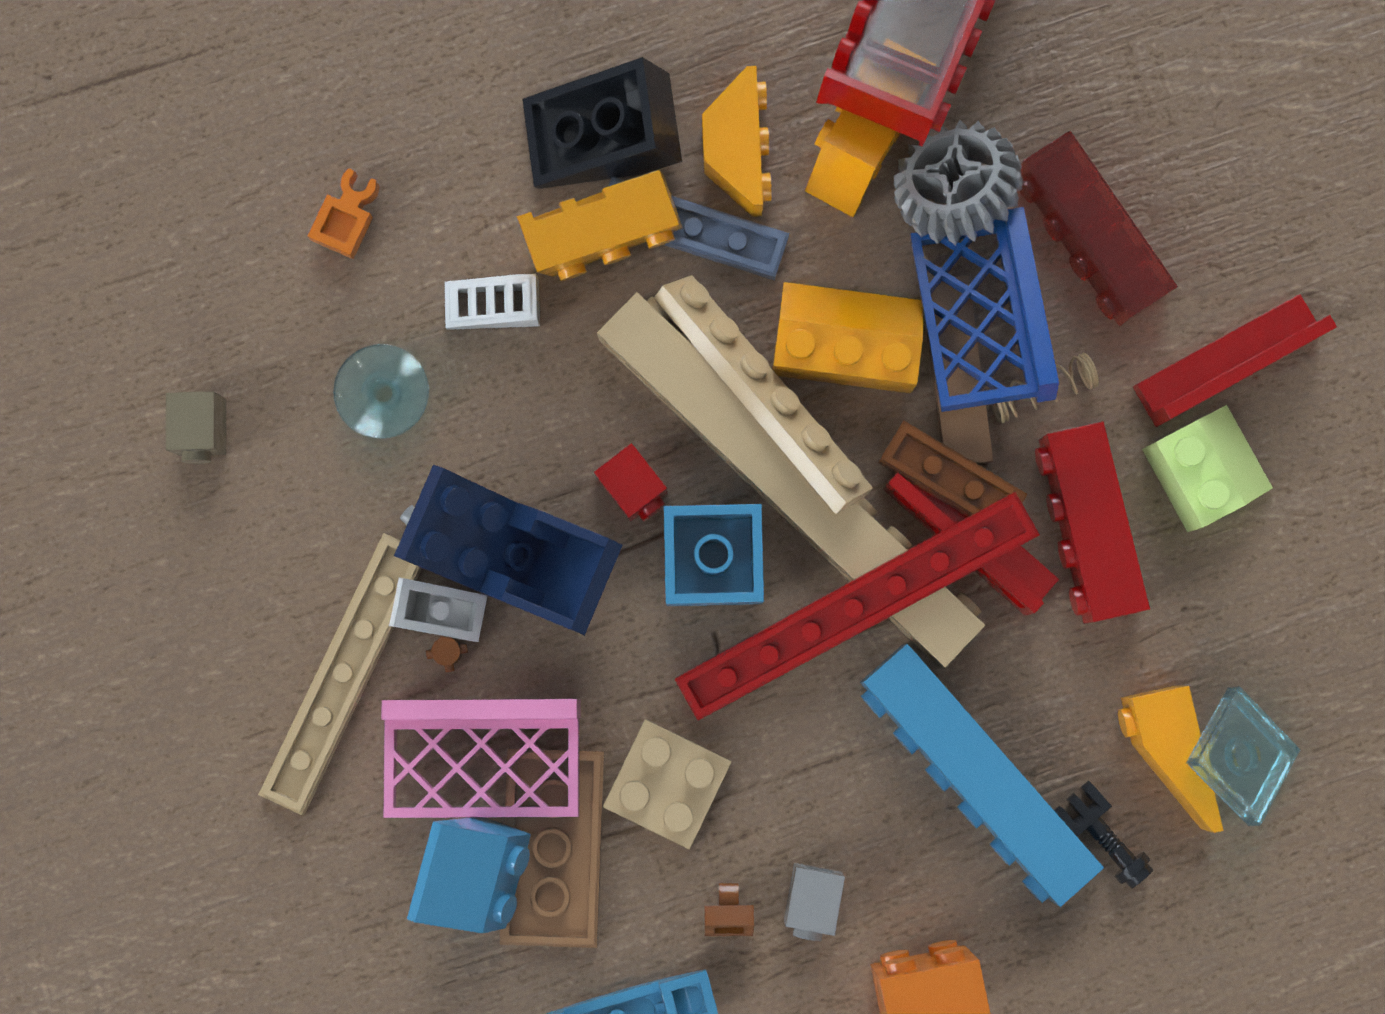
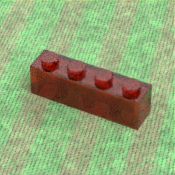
[1020,130,1178,327]

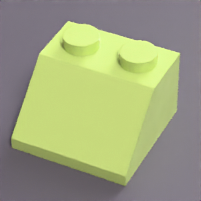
[1142,405,1273,532]

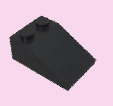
[522,57,682,189]

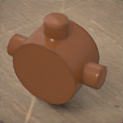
[426,635,468,673]

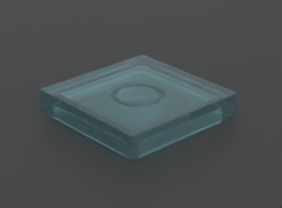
[1186,686,1300,826]

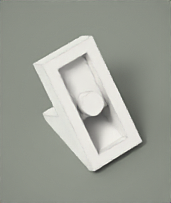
[389,578,488,642]

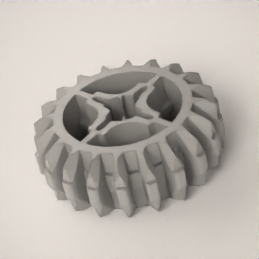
[893,120,1023,246]

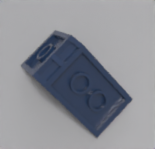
[394,465,623,636]

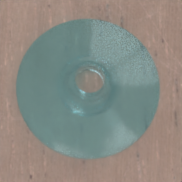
[333,344,429,439]

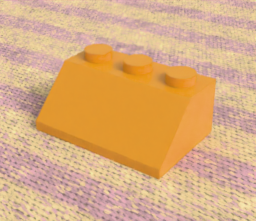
[772,282,923,394]

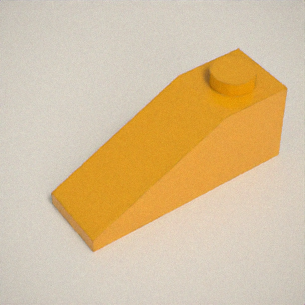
[1118,686,1224,833]

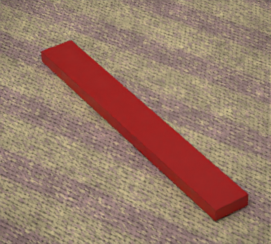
[674,491,1040,721]

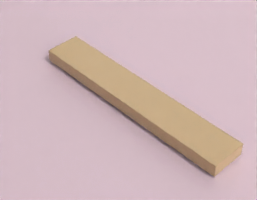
[258,533,422,815]

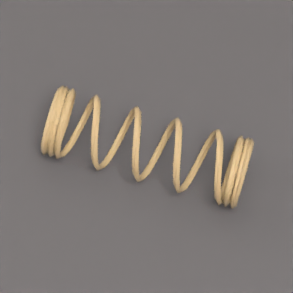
[989,352,1099,423]

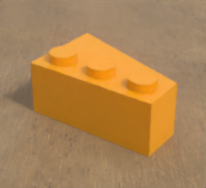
[805,39,936,217]
[517,170,683,282]

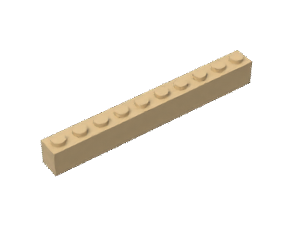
[597,292,985,668]

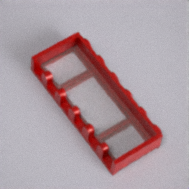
[816,0,996,147]

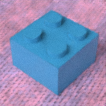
[664,504,764,606]

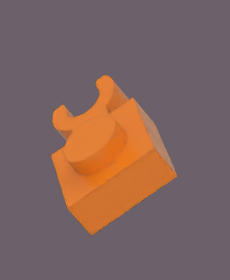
[308,168,380,259]

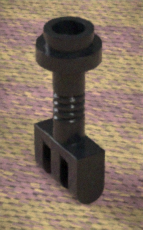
[1054,781,1153,889]

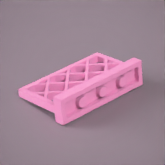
[381,699,581,818]

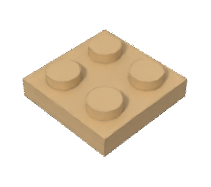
[603,719,732,850]

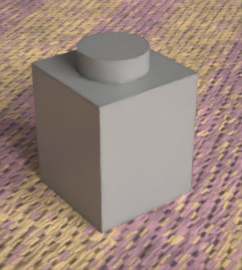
[784,863,845,941]

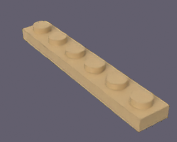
[654,275,873,514]

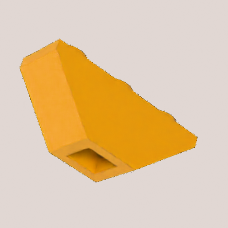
[702,66,772,217]

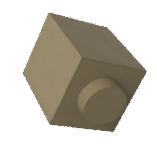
[166,391,226,464]

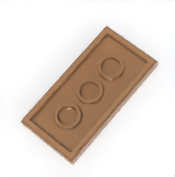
[500,748,605,948]

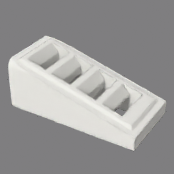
[445,274,540,330]

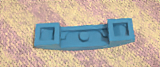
[546,969,718,1014]

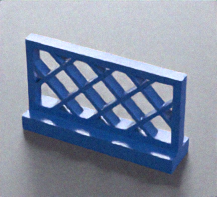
[910,207,1059,412]

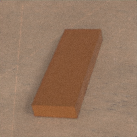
[878,420,1028,517]

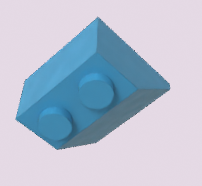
[407,817,531,933]

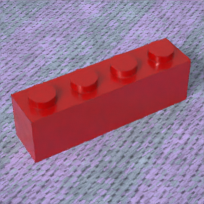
[1035,421,1150,624]

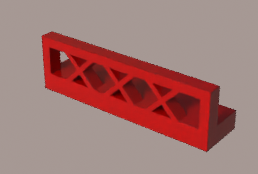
[1133,294,1337,427]
[883,473,1059,616]

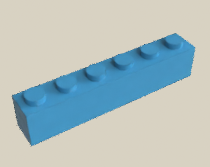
[860,644,1104,907]

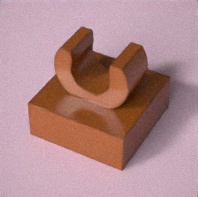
[704,883,754,936]

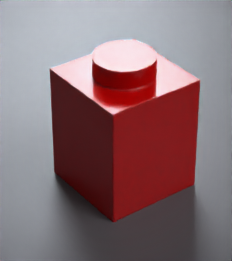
[594,443,668,522]

